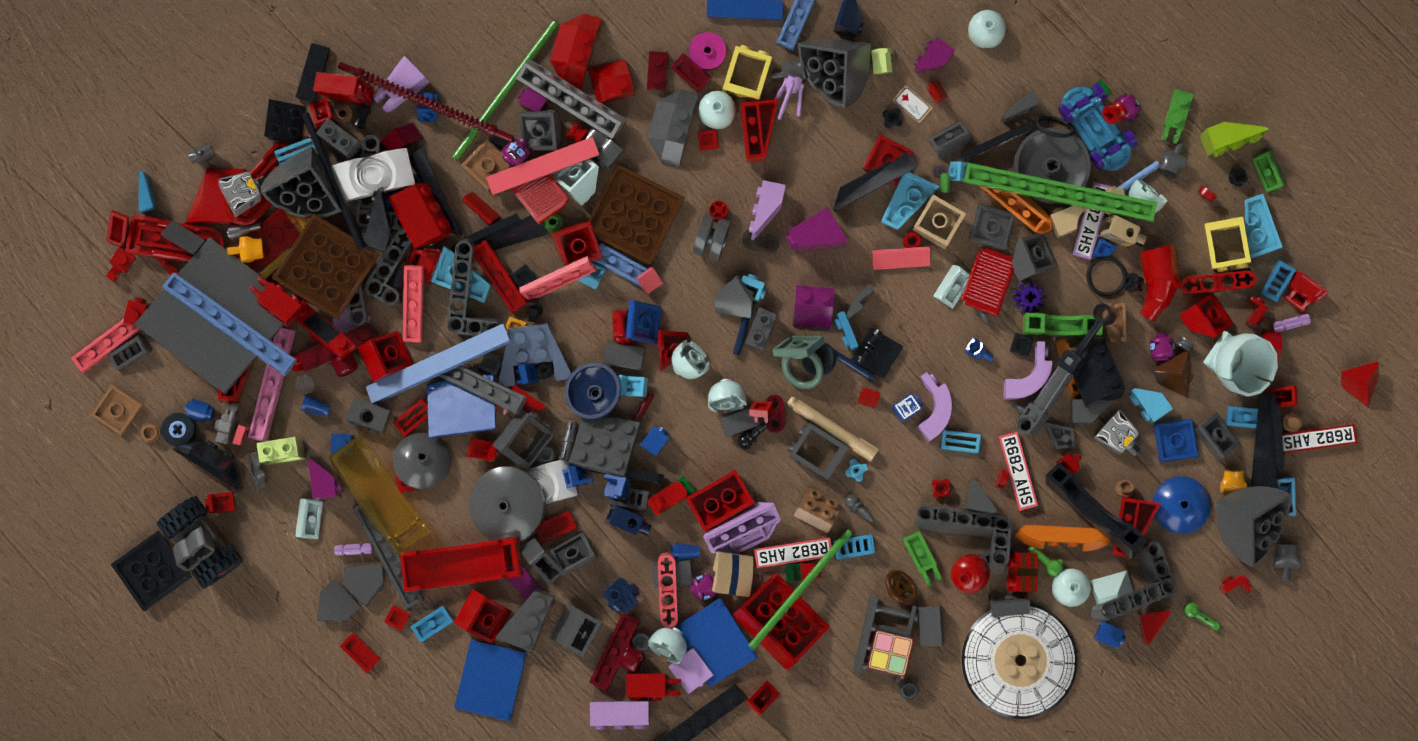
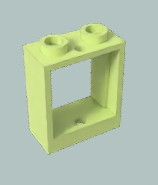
[257,437,306,465]

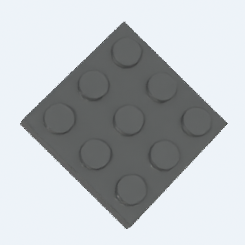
[569,415,641,477]

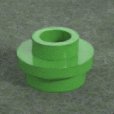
[543,213,562,232]

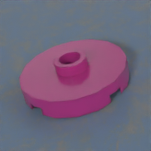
[689,32,726,70]

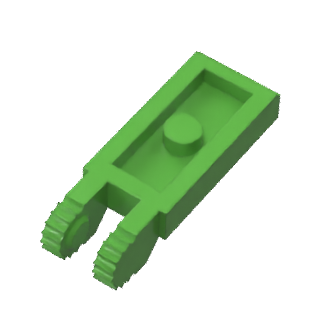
[1161,89,1194,144]
[902,531,943,587]

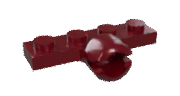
[297,323,375,377]
[589,613,645,691]

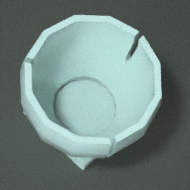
[1203,331,1278,396]

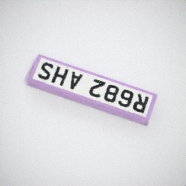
[1072,182,1110,260]

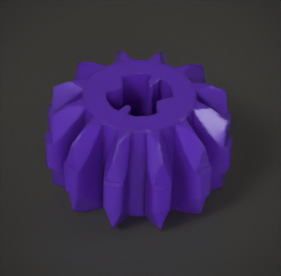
[1013,282,1046,313]

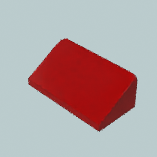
[462,192,500,226]

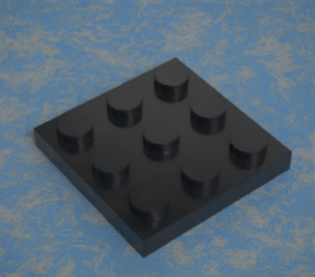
[110,530,193,612]

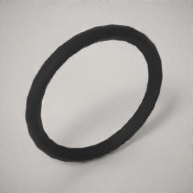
[1036,116,1075,138]
[1086,256,1127,296]

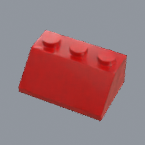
[388,182,453,248]
[685,469,755,532]

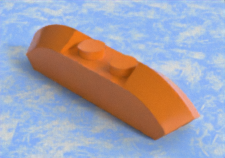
[979,166,1052,235]
[1014,525,1111,551]

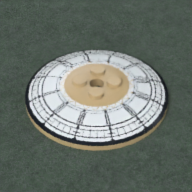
[961,603,1078,719]

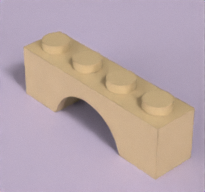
[1049,186,1126,238]

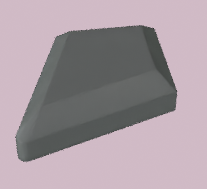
[1044,423,1076,450]

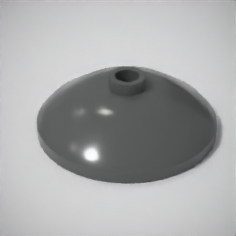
[393,433,451,489]

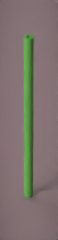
[748,529,853,650]

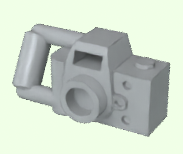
[214,403,238,445]

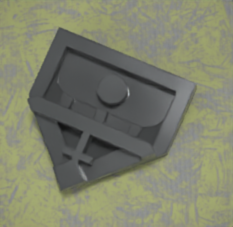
[715,275,754,318]
[344,564,384,607]
[317,579,361,623]

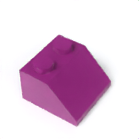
[793,285,835,329]
[308,460,344,501]

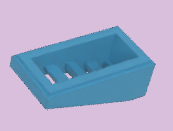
[139,171,158,214]
[1260,259,1297,303]
[1276,475,1296,516]
[833,534,875,560]

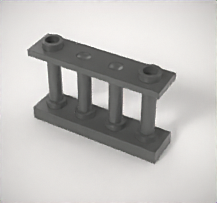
[853,596,919,683]

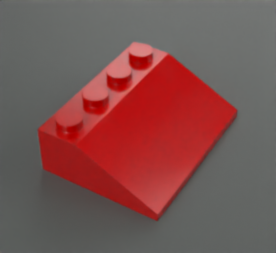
[732,572,830,671]

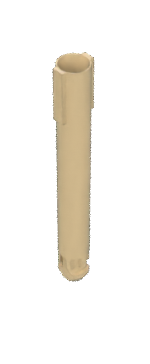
[787,397,879,462]

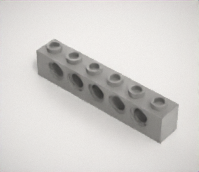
[516,60,627,139]

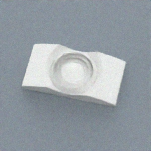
[332,148,415,202]
[503,459,578,509]

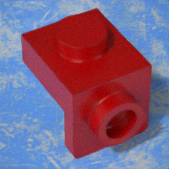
[123,297,151,325]
[1245,297,1268,328]
[466,438,499,461]
[205,492,236,514]
[1219,574,1252,593]

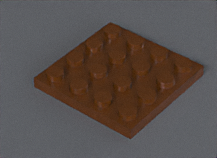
[588,164,685,266]
[272,214,380,320]

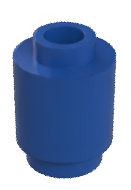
[185,399,215,422]

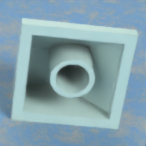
[552,159,599,206]
[1090,570,1135,614]

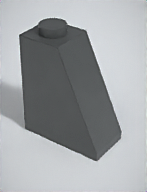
[520,538,564,585]

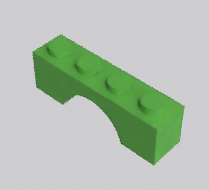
[1023,313,1103,337]

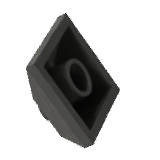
[1012,233,1057,281]

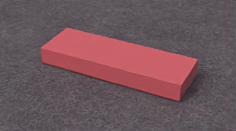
[872,247,930,270]

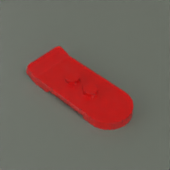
[225,141,294,225]
[126,216,225,263]

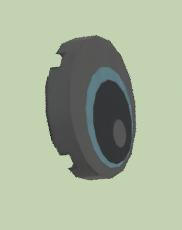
[248,452,266,490]

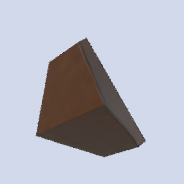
[1153,351,1192,398]

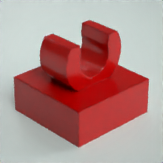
[749,401,774,423]
[1056,453,1082,474]

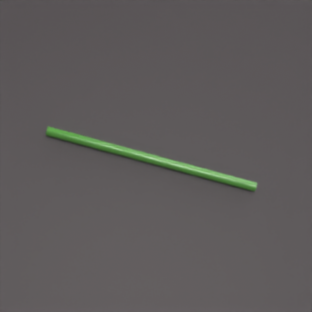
[452,21,559,161]

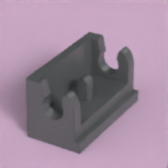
[918,606,944,646]

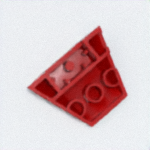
[185,168,260,224]

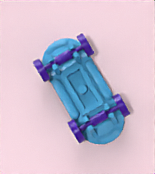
[1058,83,1138,171]

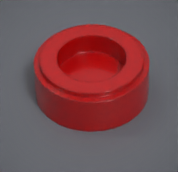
[1198,186,1217,203]
[996,468,1009,489]

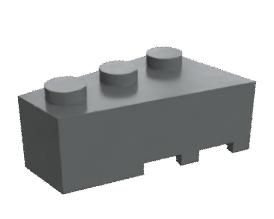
[495,589,555,652]

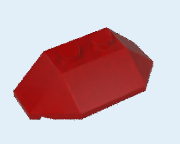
[550,14,603,91]

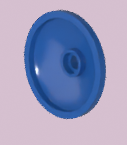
[1153,476,1211,534]

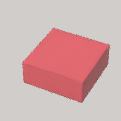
[636,267,663,294]
[232,425,249,447]

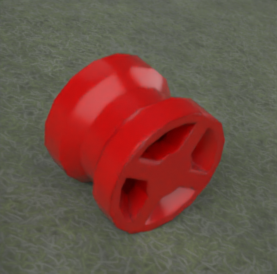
[1102,101,1127,124]
[566,122,589,143]
[709,200,728,221]

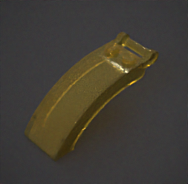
[329,435,430,556]

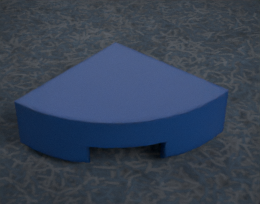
[1092,238,1118,258]

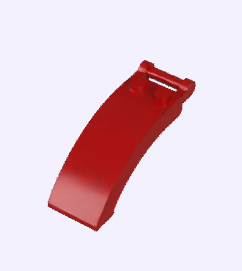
[400,537,524,592]

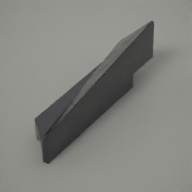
[409,147,462,237]
[833,151,917,212]
[452,213,547,253]
[1251,392,1284,488]

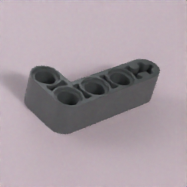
[365,229,413,307]

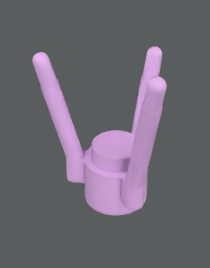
[774,74,805,120]

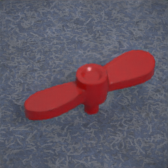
[154,257,178,276]

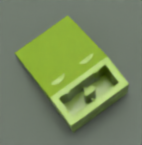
[1200,122,1269,157]

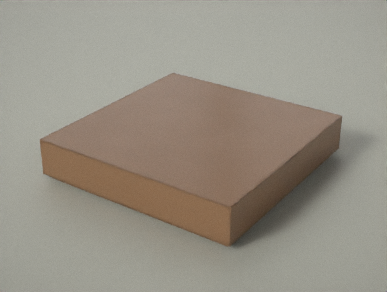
[461,138,512,192]
[90,384,144,437]

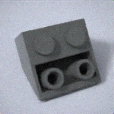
[551,604,603,657]

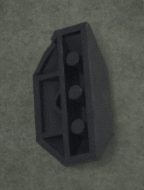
[173,440,243,491]

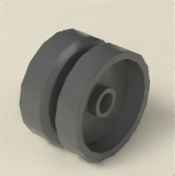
[693,214,730,261]

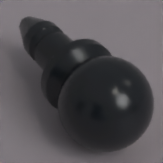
[737,423,768,449]

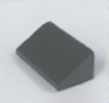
[929,121,972,159]
[161,220,205,256]
[603,342,645,370]
[651,560,692,588]
[988,592,1030,617]

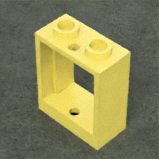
[723,45,772,102]
[1204,217,1252,273]

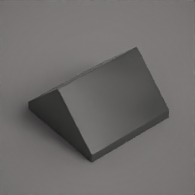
[1194,412,1240,460]
[963,479,997,514]
[549,532,597,577]

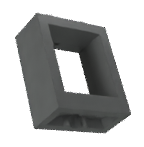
[316,118,362,160]
[493,410,555,471]
[788,423,849,481]

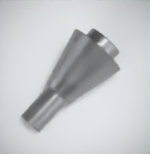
[227,222,262,242]

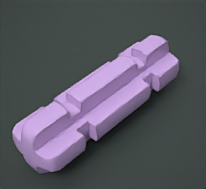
[1273,314,1311,333]
[334,543,373,556]

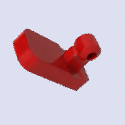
[648,481,687,515]

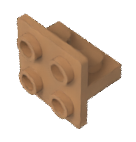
[794,488,842,534]

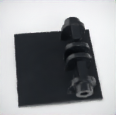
[264,99,306,143]
[851,327,904,379]

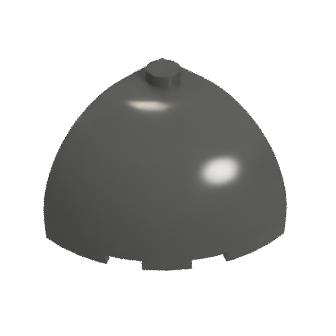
[798,38,871,108]
[261,146,341,218]
[1216,486,1291,567]

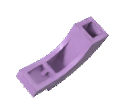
[1004,341,1052,400]
[917,372,952,442]

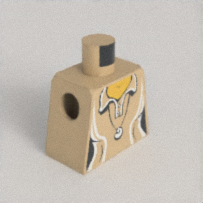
[1098,215,1146,247]

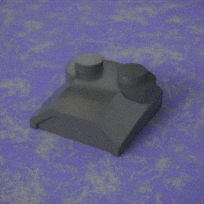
[518,109,562,150]

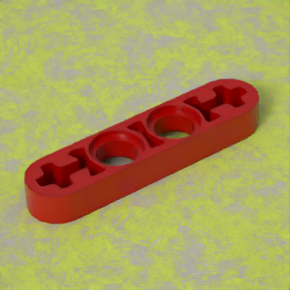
[1181,271,1256,294]

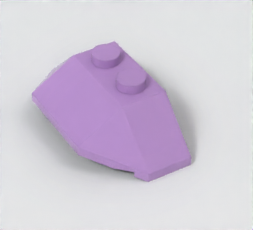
[703,502,781,554]

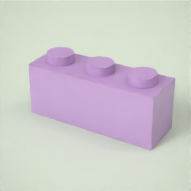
[590,701,649,730]

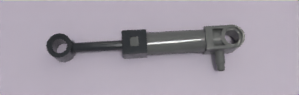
[1013,303,1117,437]

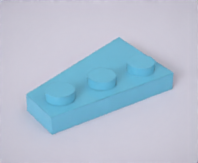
[881,172,940,230]
[1244,194,1283,259]
[431,245,492,303]

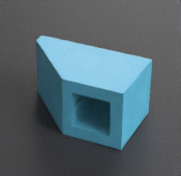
[1129,388,1173,423]

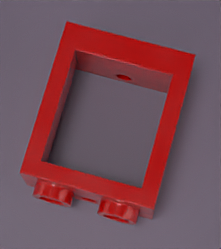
[313,72,374,105]

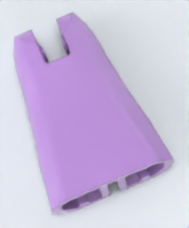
[373,56,430,113]

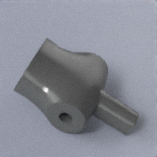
[770,61,807,81]
[1159,142,1187,178]
[188,144,215,164]
[1273,544,1300,581]

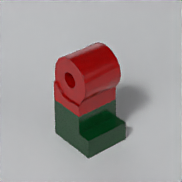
[785,563,822,582]

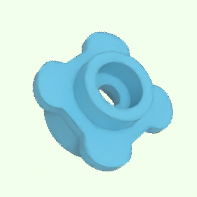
[845,459,868,482]

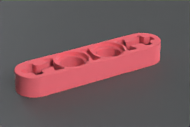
[658,552,678,628]

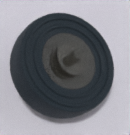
[802,343,837,376]

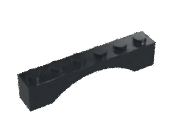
[1045,463,1146,559]

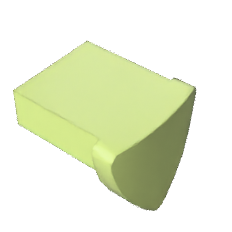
[871,48,894,74]

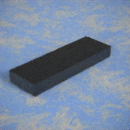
[295,43,330,103]

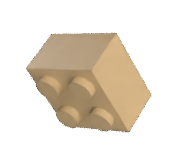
[912,195,966,249]

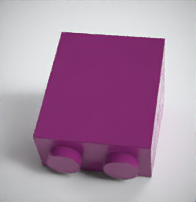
[786,207,847,252]

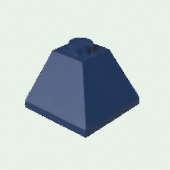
[834,0,864,38]

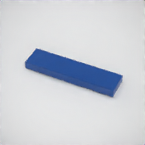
[707,0,783,21]

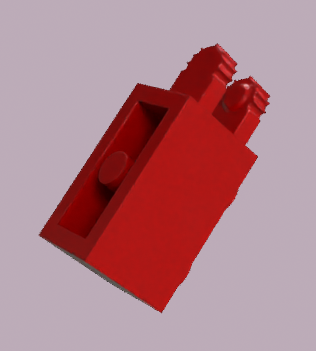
[249,277,303,328]
[626,673,681,701]

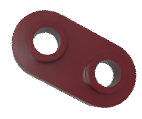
[766,395,785,433]

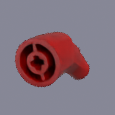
[1139,244,1180,322]

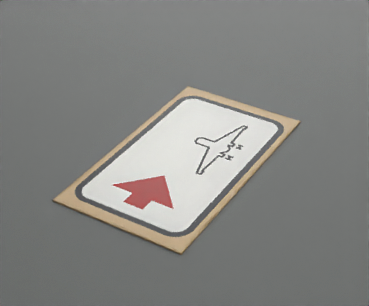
[892,85,932,123]

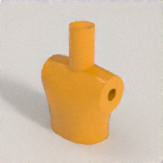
[227,236,264,263]
[1220,470,1247,494]

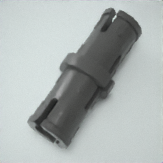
[559,421,579,461]

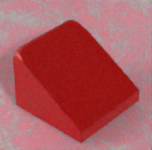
[927,81,948,104]
[858,387,881,408]

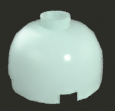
[968,10,1006,48]
[698,91,736,130]
[1128,179,1168,213]
[671,340,710,379]
[708,379,747,414]
[1052,568,1091,607]
[648,627,687,664]

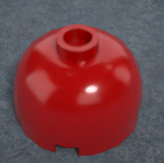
[950,554,990,593]

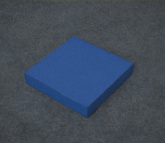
[626,300,662,344]
[1154,419,1198,463]

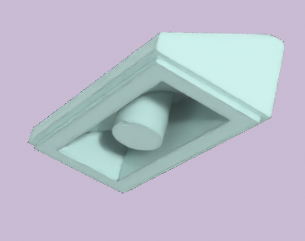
[933,265,970,309]
[295,499,323,539]

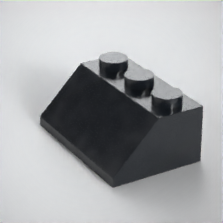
[1073,339,1125,408]

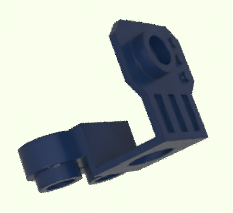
[603,578,640,615]

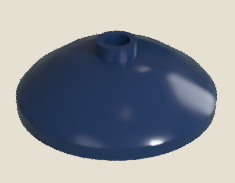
[565,363,621,420]

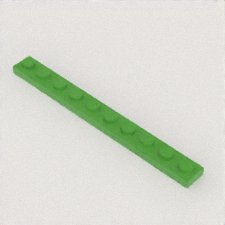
[963,163,1157,222]

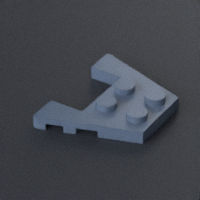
[498,323,572,387]

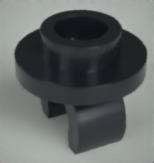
[1124,273,1144,292]
[524,301,543,323]

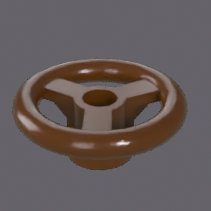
[885,570,917,605]

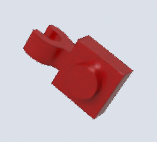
[106,247,136,282]

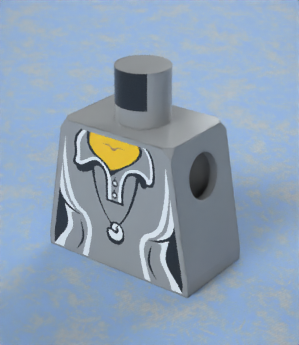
[218,172,265,217]
[1093,410,1142,456]

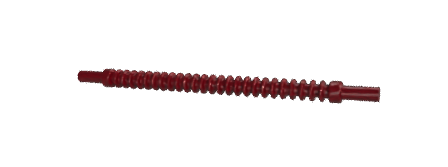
[338,62,514,142]

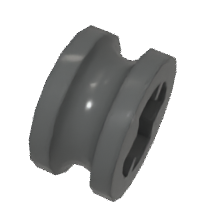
[1175,336,1195,354]

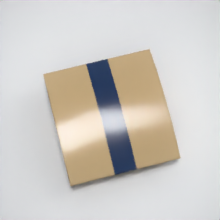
[712,551,753,597]

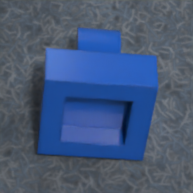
[514,364,539,385]

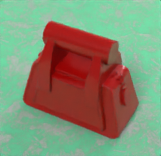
[405,247,442,285]
[1285,270,1327,312]
[612,309,632,345]

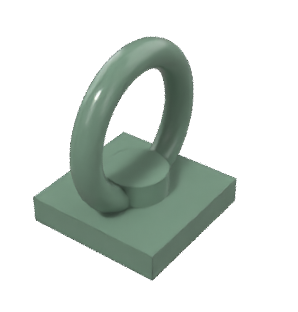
[773,336,825,389]

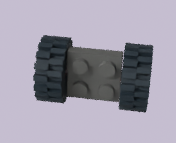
[157,496,243,589]

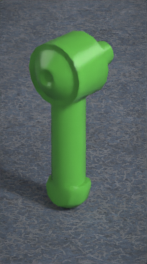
[1028,546,1064,577]
[1183,603,1220,631]

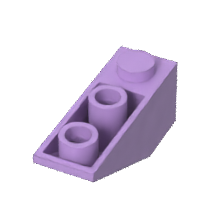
[749,180,785,240]

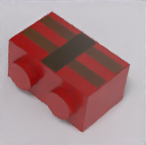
[1006,552,1038,592]

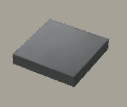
[969,204,1015,250]

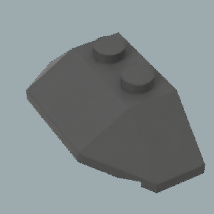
[647,89,699,167]

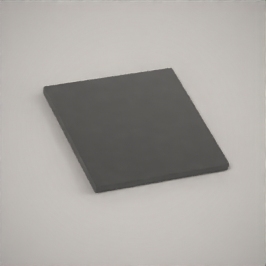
[135,238,284,394]

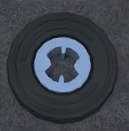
[161,412,196,446]

